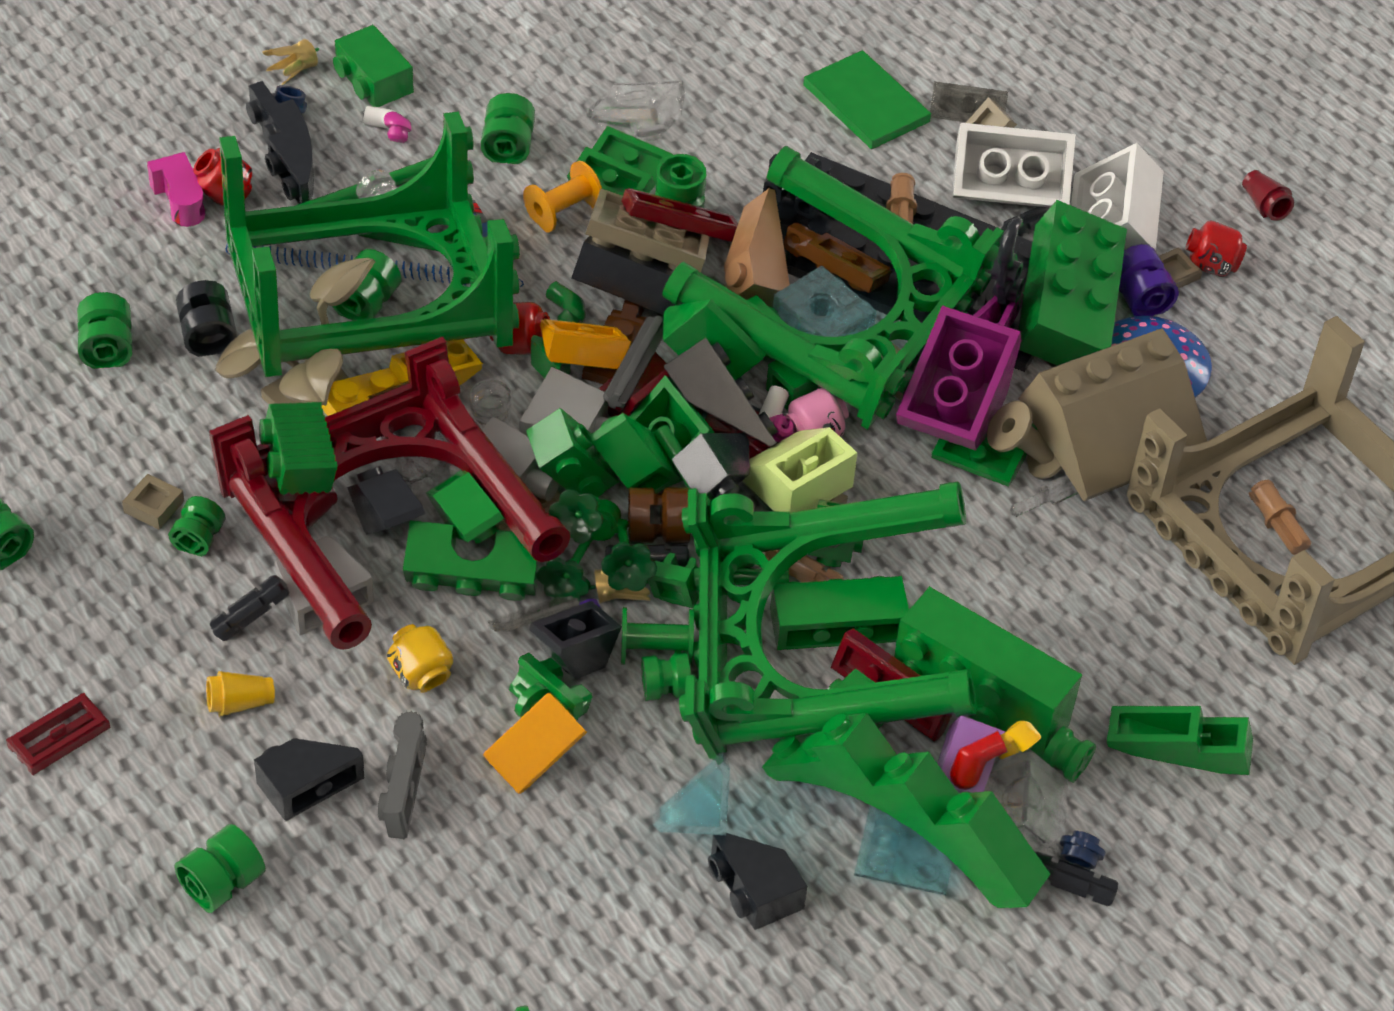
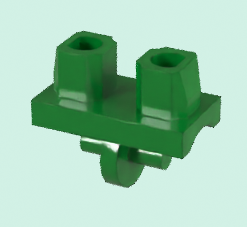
[509,653,593,720]

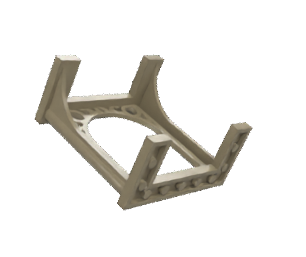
[1126,316,1394,665]

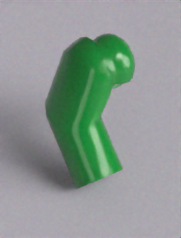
[546,281,586,323]

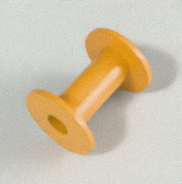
[523,161,602,233]

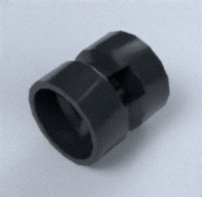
[176,280,237,357]

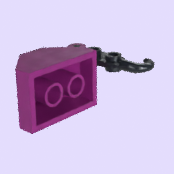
[896,217,1024,450]

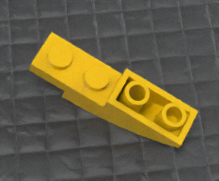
[322,339,483,416]

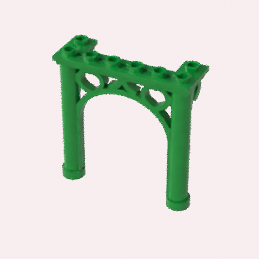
[663,146,1004,430]
[679,481,977,759]

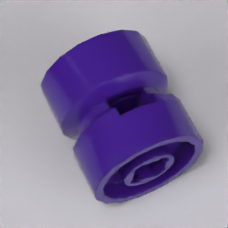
[1119,244,1179,316]

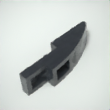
[246,81,314,204]

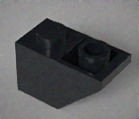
[708,831,808,930]

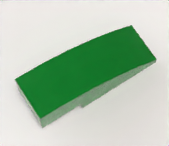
[1107,706,1253,775]

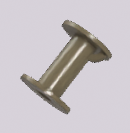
[987,401,1062,479]

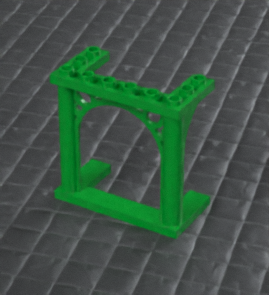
[219,111,520,377]

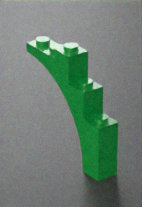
[762,713,1050,908]

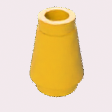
[206,671,275,716]

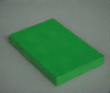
[803,50,931,150]

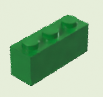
[770,576,909,650]

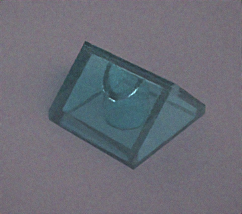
[653,752,730,835]

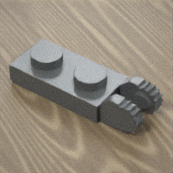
[378,710,427,839]

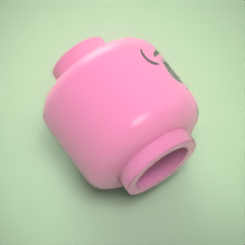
[785,388,849,437]

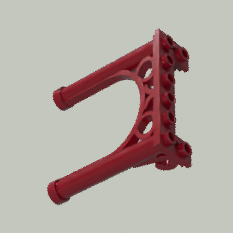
[209,337,570,650]

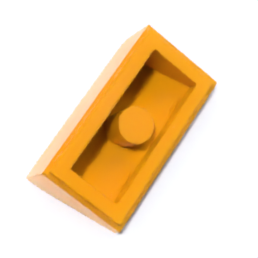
[540,319,631,369]
[483,693,587,794]

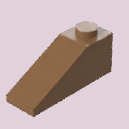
[724,188,791,307]

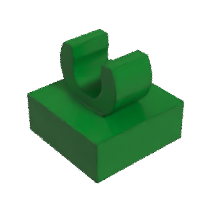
[648,553,699,608]

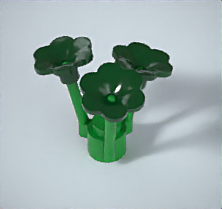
[537,489,657,604]

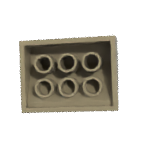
[1018,328,1207,501]

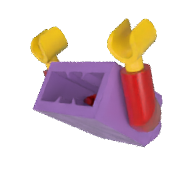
[937,715,1041,793]

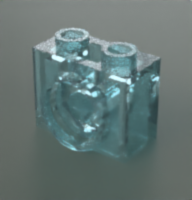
[773,266,877,337]

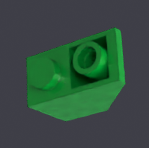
[589,413,681,494]
[425,470,504,544]

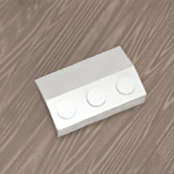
[953,123,1076,208]
[1071,143,1164,251]

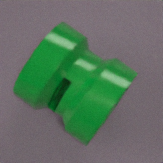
[168,496,226,557]
[641,653,691,701]

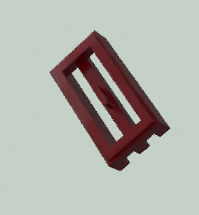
[6,692,110,775]

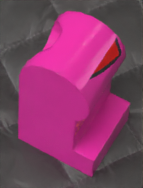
[147,152,206,227]

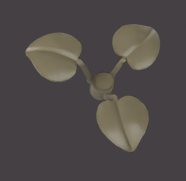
[214,258,376,406]

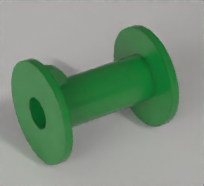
[621,607,694,667]

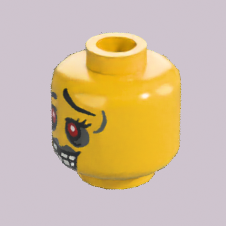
[387,624,454,693]

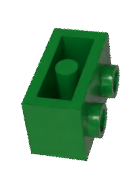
[526,408,619,497]

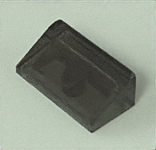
[930,81,1008,122]

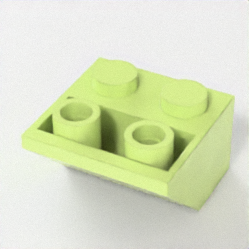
[743,427,857,513]

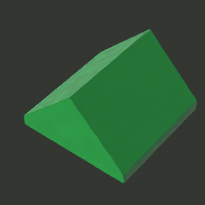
[663,299,766,381]
[629,375,714,487]

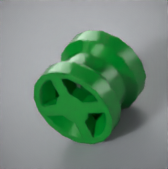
[1041,726,1096,783]

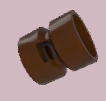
[628,487,691,543]

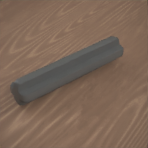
[603,315,663,409]

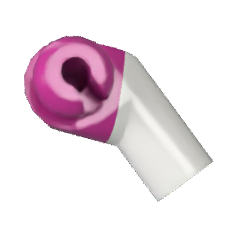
[363,106,411,143]
[759,386,794,442]

